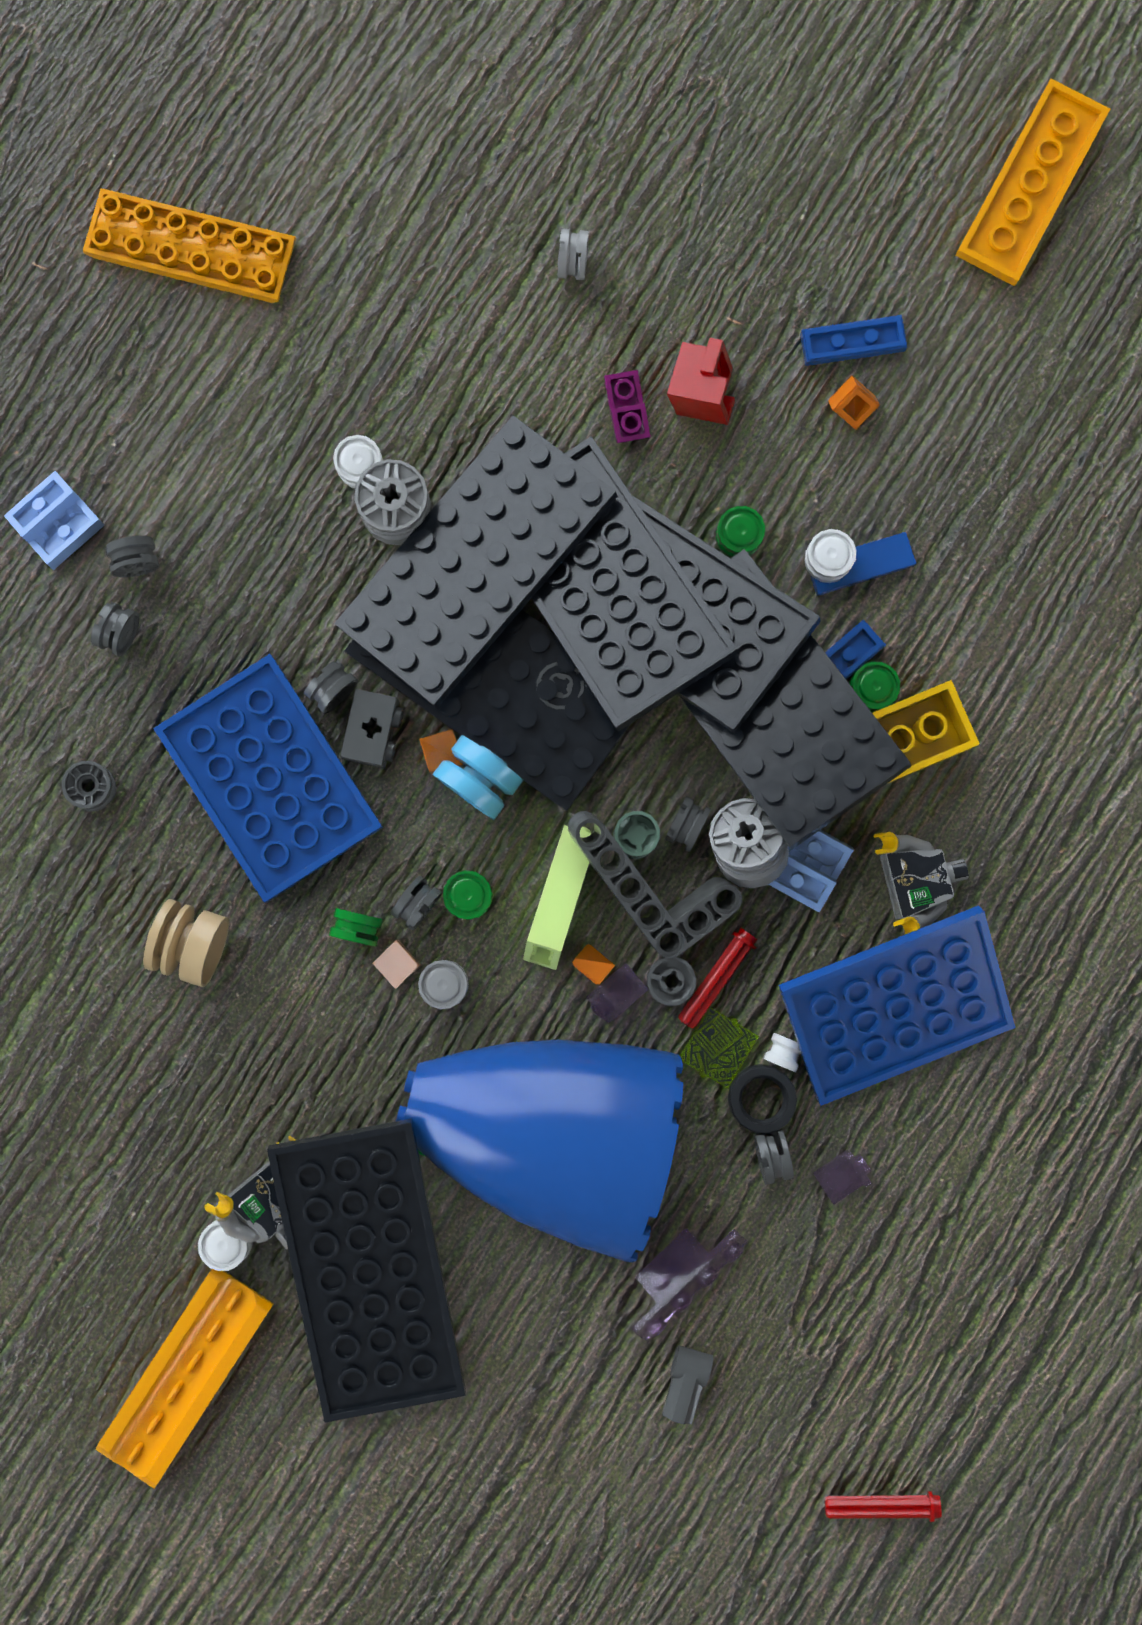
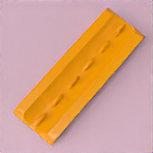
[83,188,296,303]
[95,1269,274,1489]

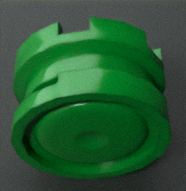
[715,506,765,558]
[849,662,900,713]
[443,870,493,920]
[329,908,383,947]

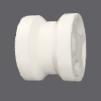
[763,1033,801,1072]

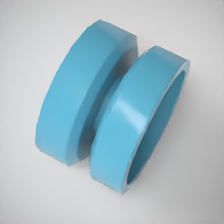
[432,735,523,820]

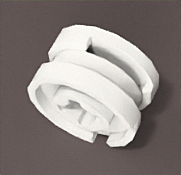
[333,435,383,488]
[804,529,856,583]
[198,1220,253,1271]

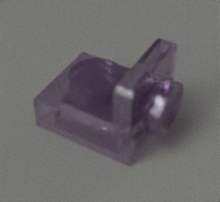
[586,963,649,1023]
[812,1150,872,1205]

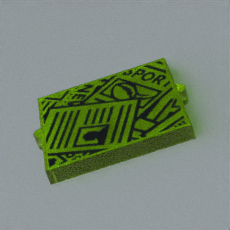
[680,1007,759,1089]

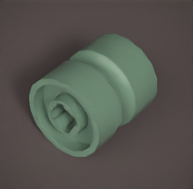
[614,811,660,859]

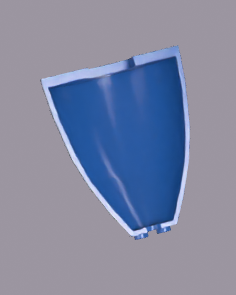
[396,1039,683,1263]

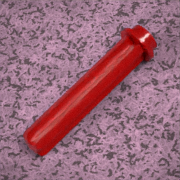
[678,928,758,1029]
[825,1491,942,1522]

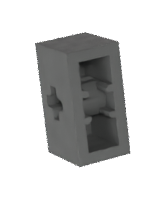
[340,689,404,769]

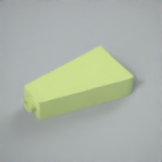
[523,825,592,970]

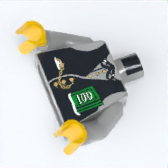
[874,832,969,934]
[204,1136,296,1250]

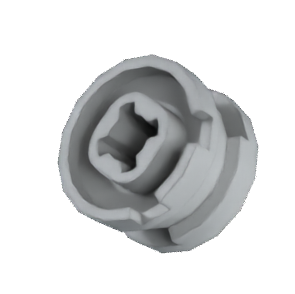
[557,228,589,280]
[418,960,469,1009]

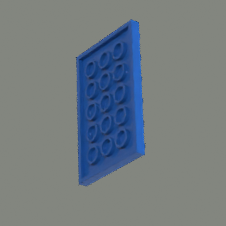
[153,654,383,903]
[778,905,1016,1106]

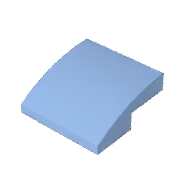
[4,471,105,570]
[768,830,854,912]

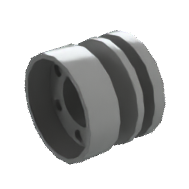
[354,459,433,545]
[709,798,789,888]

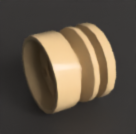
[143,899,229,987]

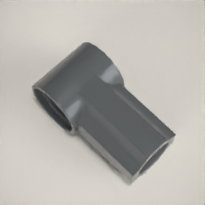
[662,1345,713,1425]

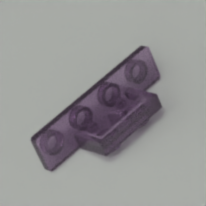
[632,1228,748,1340]

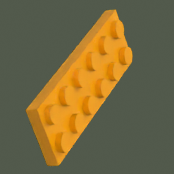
[955,78,1110,286]

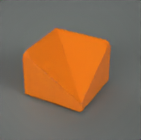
[828,375,880,430]
[419,729,464,775]
[572,944,615,985]

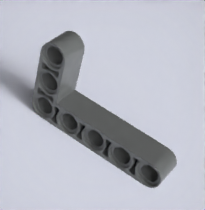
[568,811,742,958]

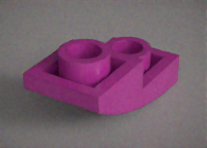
[604,370,650,443]

